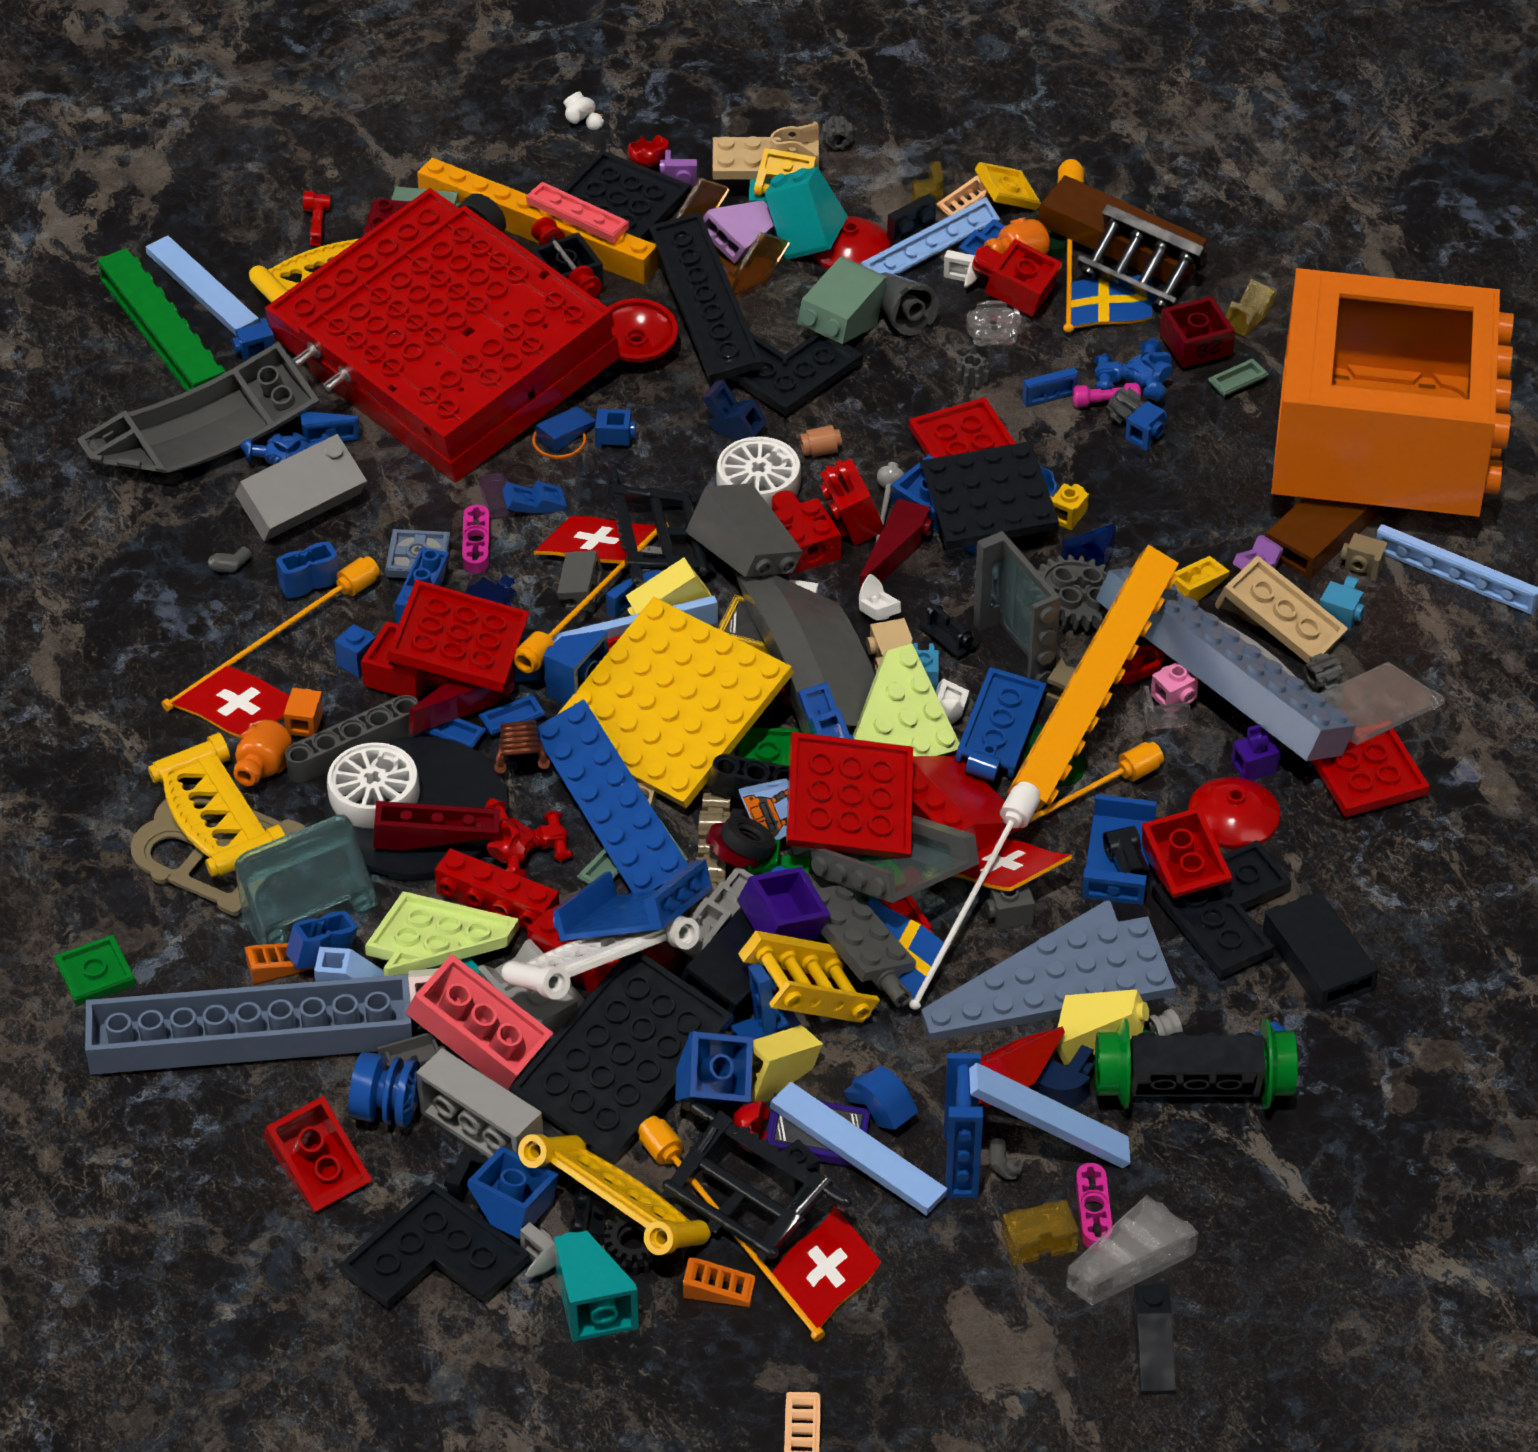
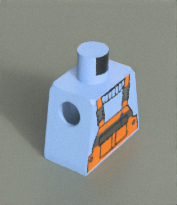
[738,779,788,840]

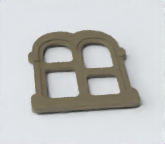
[131,796,306,916]

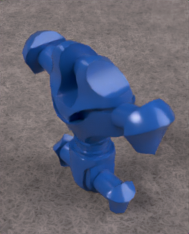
[1094,337,1172,402]
[241,432,332,465]

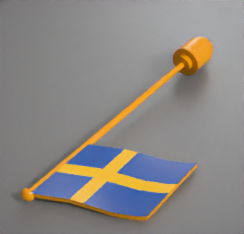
[1057,159,1152,333]

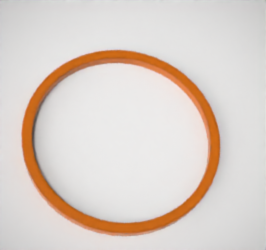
[532,430,586,459]

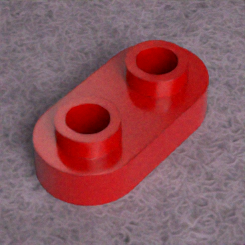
[1118,645,1165,685]

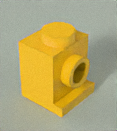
[1050,483,1089,530]

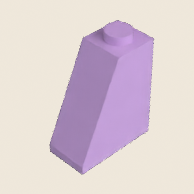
[703,200,775,264]

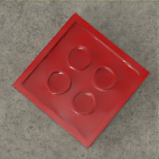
[908,397,1016,458]
[1311,723,1430,817]

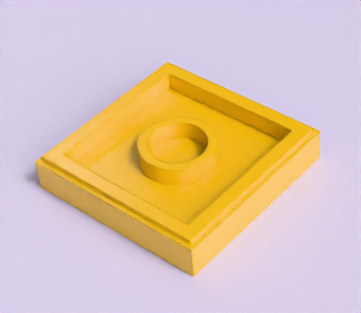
[975,162,1041,210]

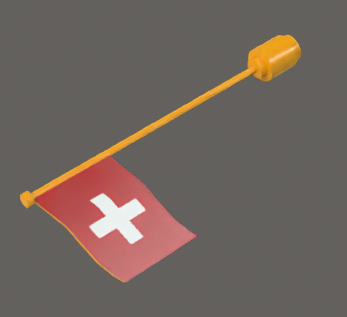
[514,516,669,673]
[161,556,380,738]
[926,741,1164,891]
[638,1116,881,1342]

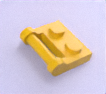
[754,148,817,197]

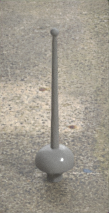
[875,462,904,544]

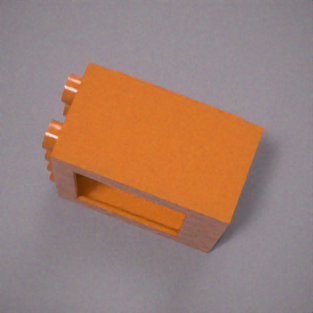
[1271,268,1514,517]

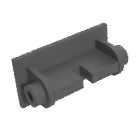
[377,1032,446,1069]

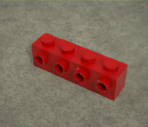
[434,848,560,930]

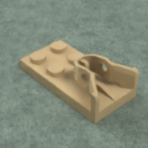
[713,121,819,180]
[1215,555,1348,663]

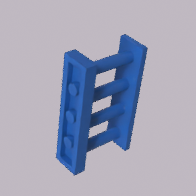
[943,1052,983,1198]

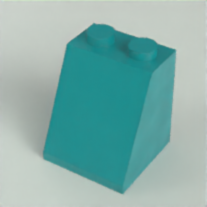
[765,166,848,260]
[554,1231,639,1342]

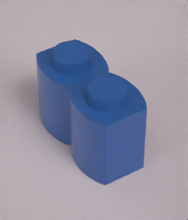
[276,542,340,598]
[286,911,358,969]

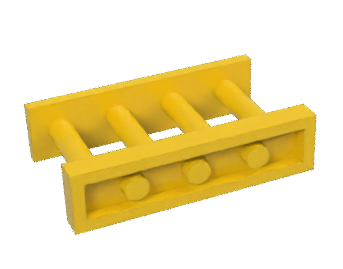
[738,931,880,1023]

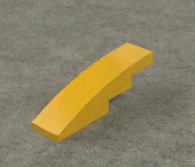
[1174,556,1230,602]

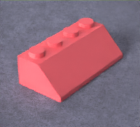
[405,954,553,1091]

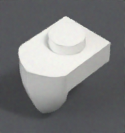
[943,250,981,288]
[859,574,901,621]
[936,679,969,724]

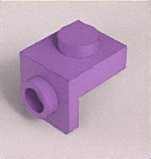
[660,150,697,186]
[1233,535,1283,570]

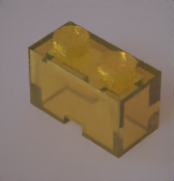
[1001,1200,1079,1266]

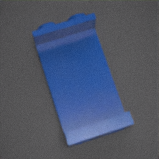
[1081,794,1157,905]

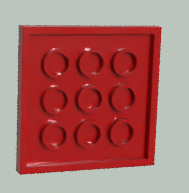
[386,579,530,693]
[786,732,914,860]

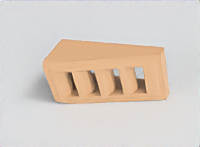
[936,175,994,217]
[784,1392,821,1452]

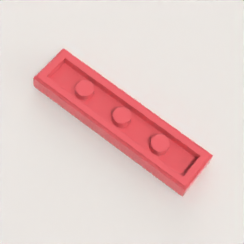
[526,182,629,243]

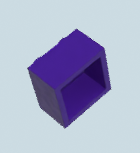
[737,866,831,940]

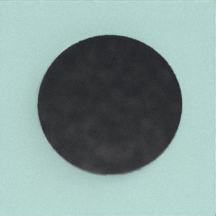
[324,736,508,880]

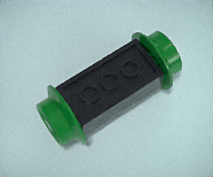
[1095,1018,1298,1110]

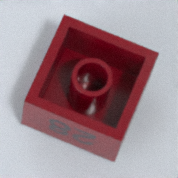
[1160,296,1235,368]

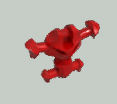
[485,798,573,878]

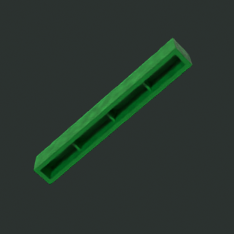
[97,248,226,391]

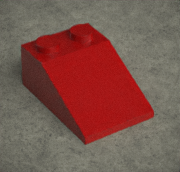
[1142,807,1233,898]
[978,1026,1065,1107]
[263,1095,373,1213]

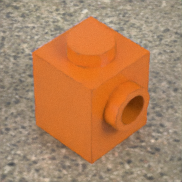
[284,687,324,737]

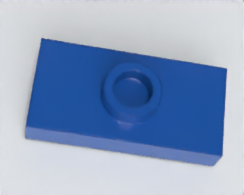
[1022,367,1078,407]

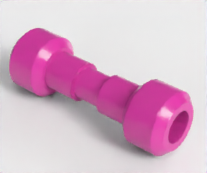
[1072,383,1141,408]

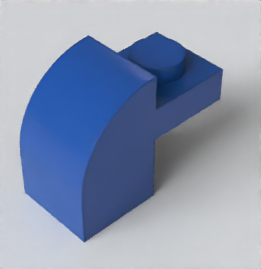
[843,1065,919,1130]

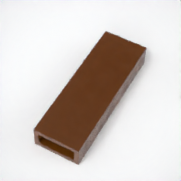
[1037,175,1208,289]
[1265,498,1388,579]

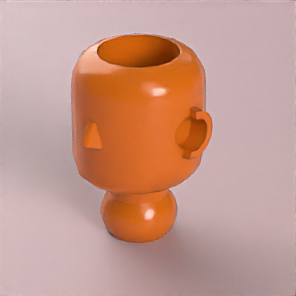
[983,217,1050,255]
[233,719,293,786]

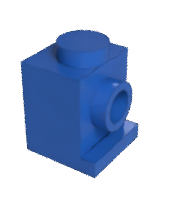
[231,318,275,362]
[1125,401,1168,451]
[595,409,636,448]

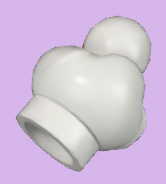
[563,91,604,130]

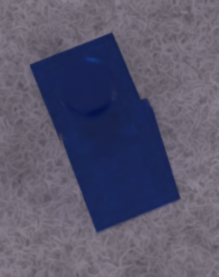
[1061,524,1116,571]

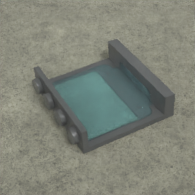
[973,531,1060,684]
[810,815,979,903]

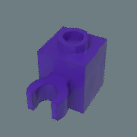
[1231,724,1281,780]

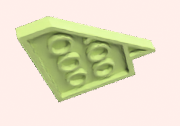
[853,643,960,756]
[365,891,519,976]

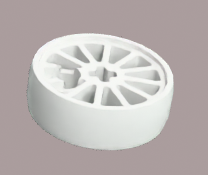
[716,437,801,509]
[327,743,420,829]

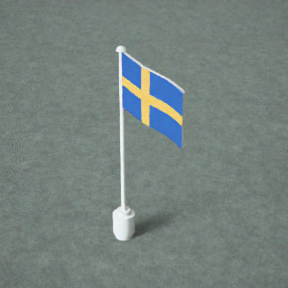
[867,782,1040,1010]

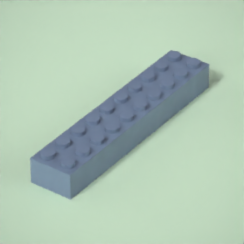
[1096,567,1357,761]
[85,974,413,1075]

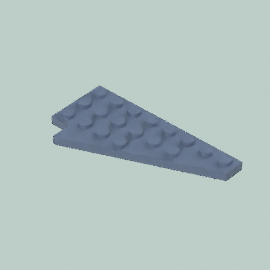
[921,900,1176,1042]

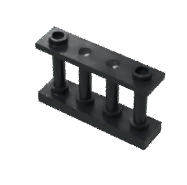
[1077,204,1206,310]

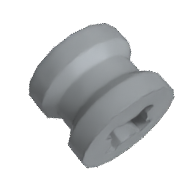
[1145,1009,1183,1036]

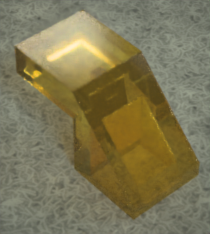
[912,161,944,203]
[1225,279,1277,337]

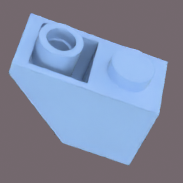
[314,947,384,982]

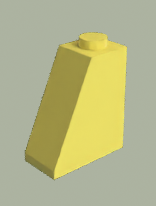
[625,557,712,615]
[1055,989,1149,1065]
[743,1025,823,1105]

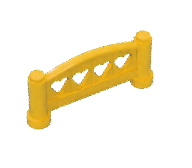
[249,239,358,303]
[148,732,290,877]
[518,1134,711,1255]

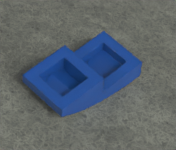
[958,219,1005,255]
[502,481,567,513]
[606,570,661,619]

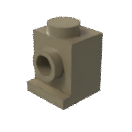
[1340,533,1388,582]

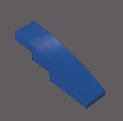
[797,682,854,739]

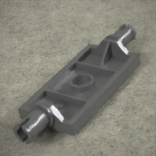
[806,872,916,1008]

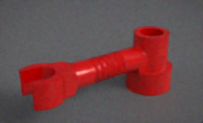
[303,190,331,246]

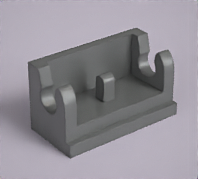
[557,550,604,612]

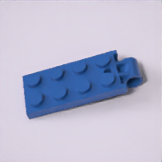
[954,667,1047,782]

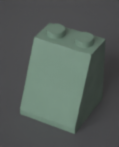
[797,256,887,344]

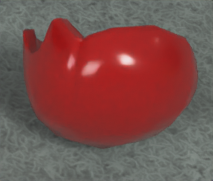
[627,135,670,169]
[733,1100,770,1154]

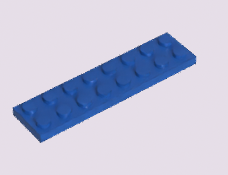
[537,699,688,893]

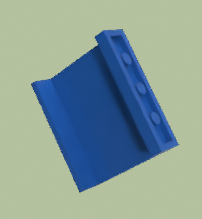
[553,859,713,941]

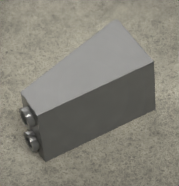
[686,483,803,577]

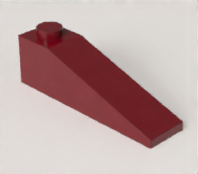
[860,499,934,589]
[409,667,515,734]
[373,801,500,850]

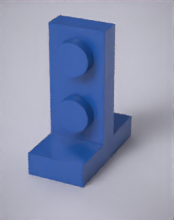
[730,963,801,1040]

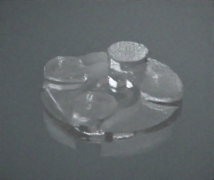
[966,300,1021,346]

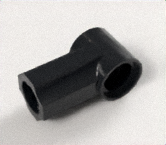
[1103,826,1150,879]

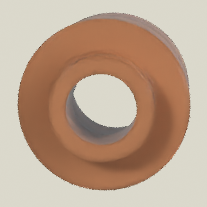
[799,425,842,458]

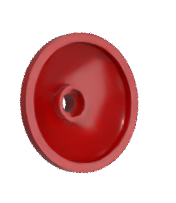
[812,216,890,269]
[608,298,678,363]
[1188,777,1280,850]

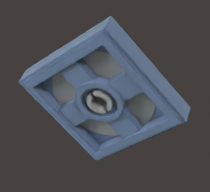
[385,529,451,578]

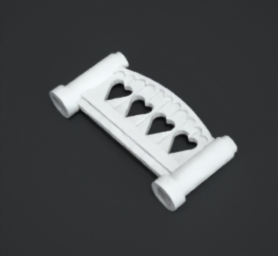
[502,916,700,999]

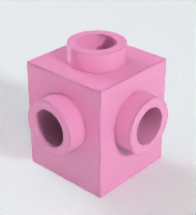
[1150,662,1199,713]

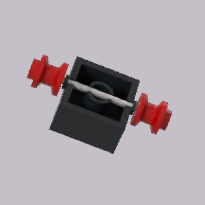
[530,217,604,298]

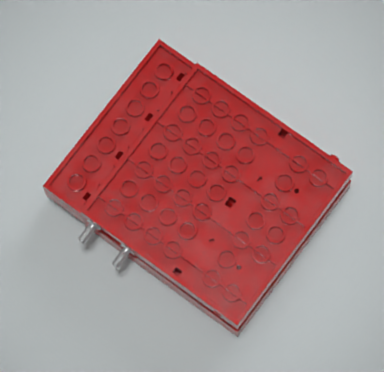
[265,188,620,483]

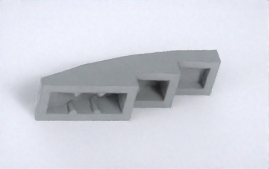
[678,867,754,958]

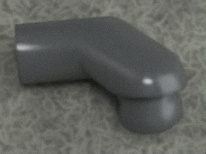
[208,546,252,573]
[989,1138,1023,1180]

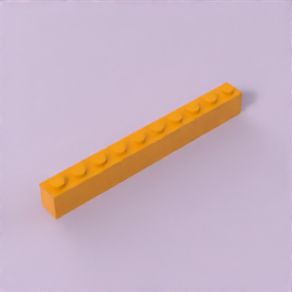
[417,158,658,285]
[1007,544,1179,812]

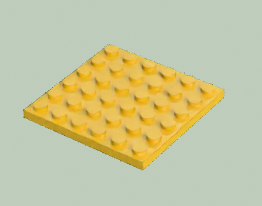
[557,596,794,808]

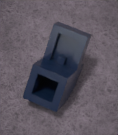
[702,380,767,441]
[1028,1045,1095,1108]

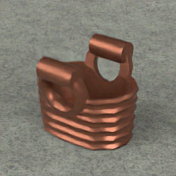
[494,720,550,774]

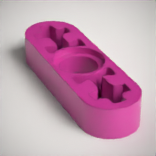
[462,504,490,573]
[1076,1163,1113,1251]

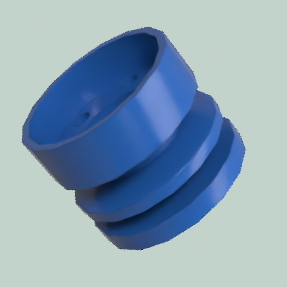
[348,1051,420,1128]

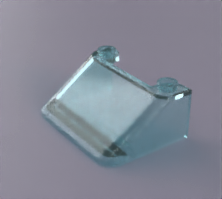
[235,815,377,945]

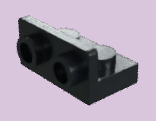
[887,193,938,245]

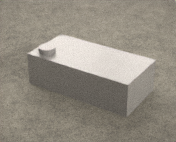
[235,434,367,542]
[416,1048,544,1158]

